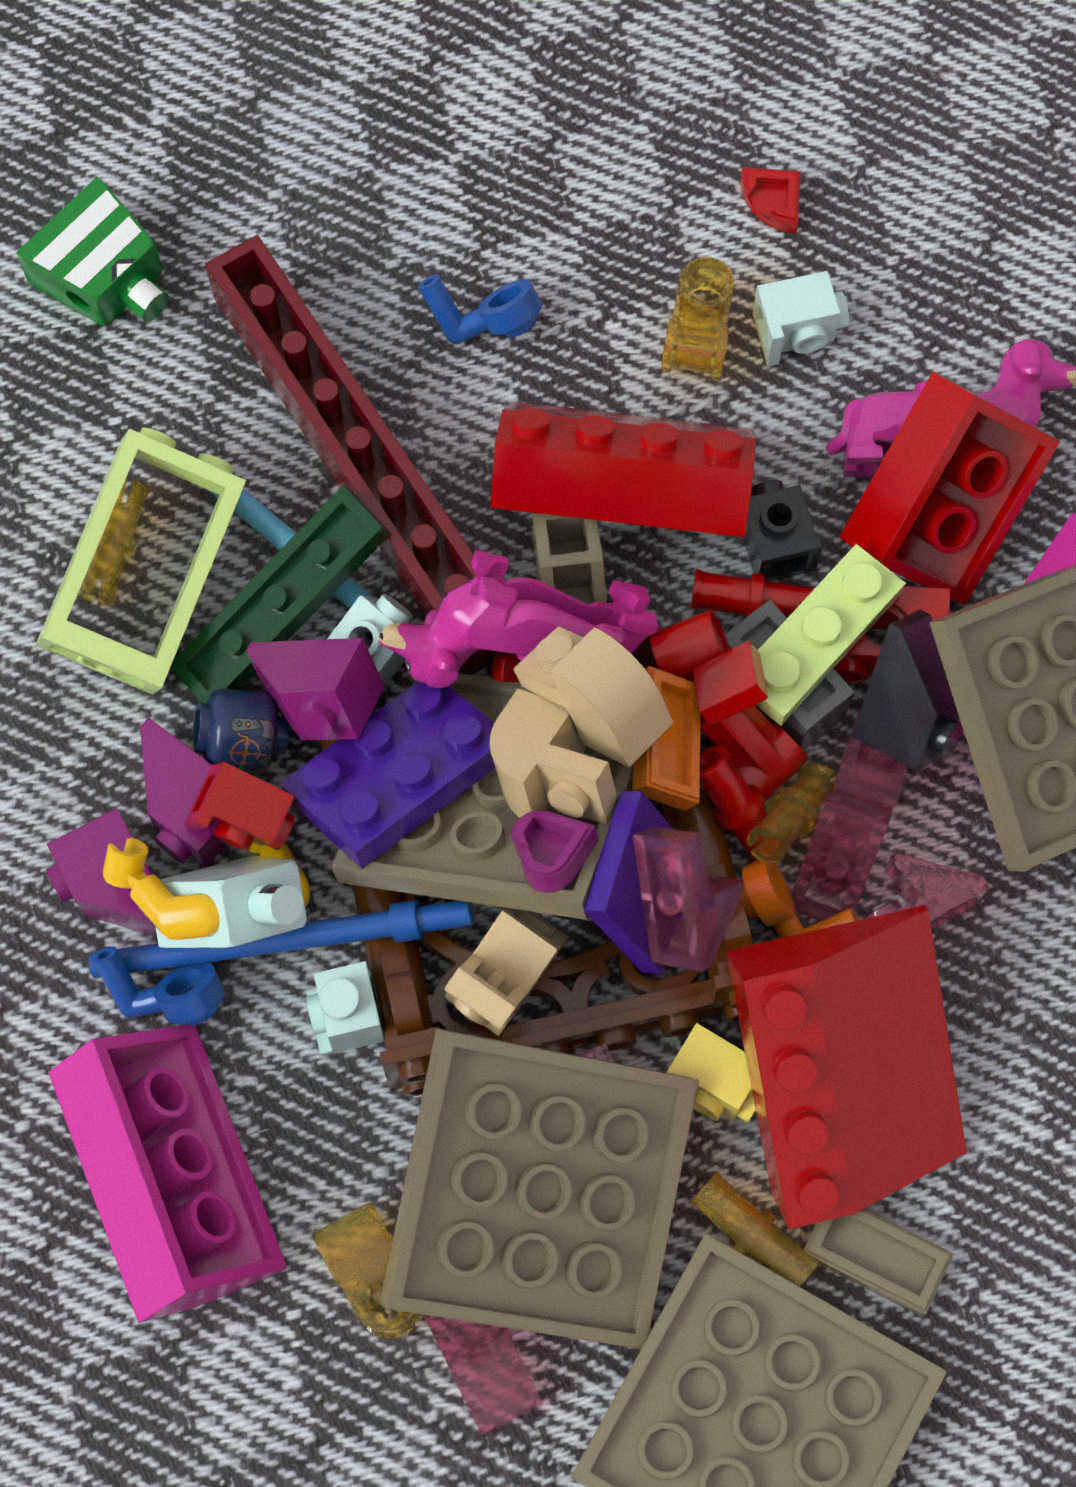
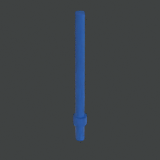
[89,900,475,978]

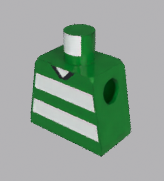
[16,177,169,325]

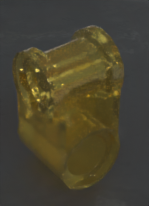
[661,257,734,382]
[311,1201,420,1339]

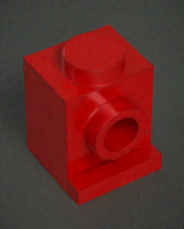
[184,762,295,851]

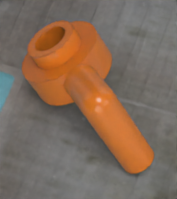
[736,856,859,938]

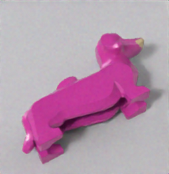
[825,339,1076,478]
[378,550,659,688]

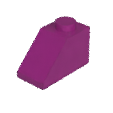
[246,638,385,741]
[140,717,227,868]
[45,808,157,937]

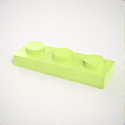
[756,544,906,726]

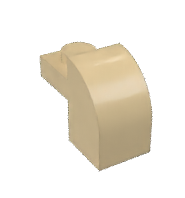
[514,626,673,767]
[490,688,618,824]
[444,908,569,1036]

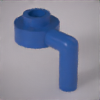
[418,275,542,344]
[92,946,225,1026]

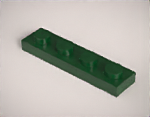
[170,485,392,703]

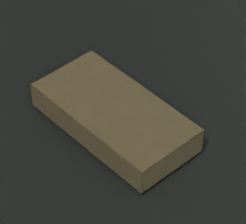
[801,1209,954,1317]

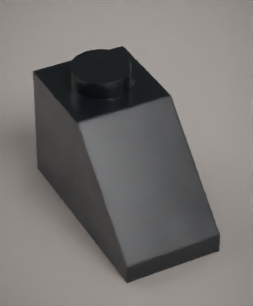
[851,609,963,772]

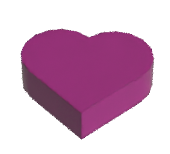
[511,810,599,893]

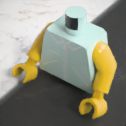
[103,838,310,948]

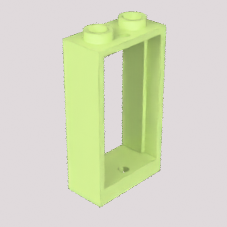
[35,428,246,695]

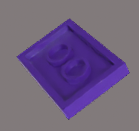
[279,681,495,869]

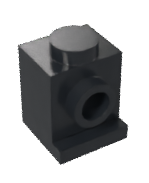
[742,480,822,581]

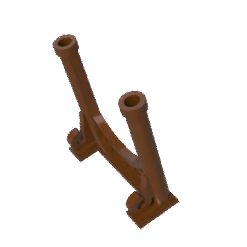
[314,635,754,1096]

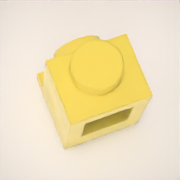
[667,1023,756,1123]

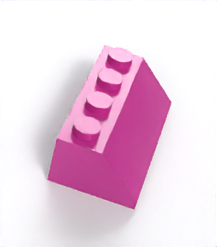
[48,1025,287,1323]

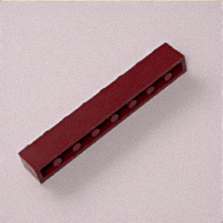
[205,234,500,675]

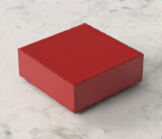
[692,640,768,726]

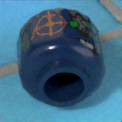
[192,688,289,774]

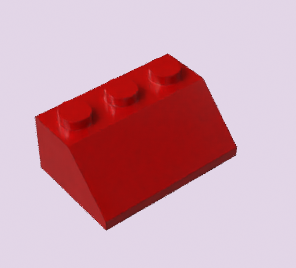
[839,372,1060,605]

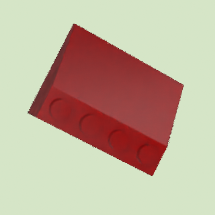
[490,401,756,537]
[726,905,967,1230]

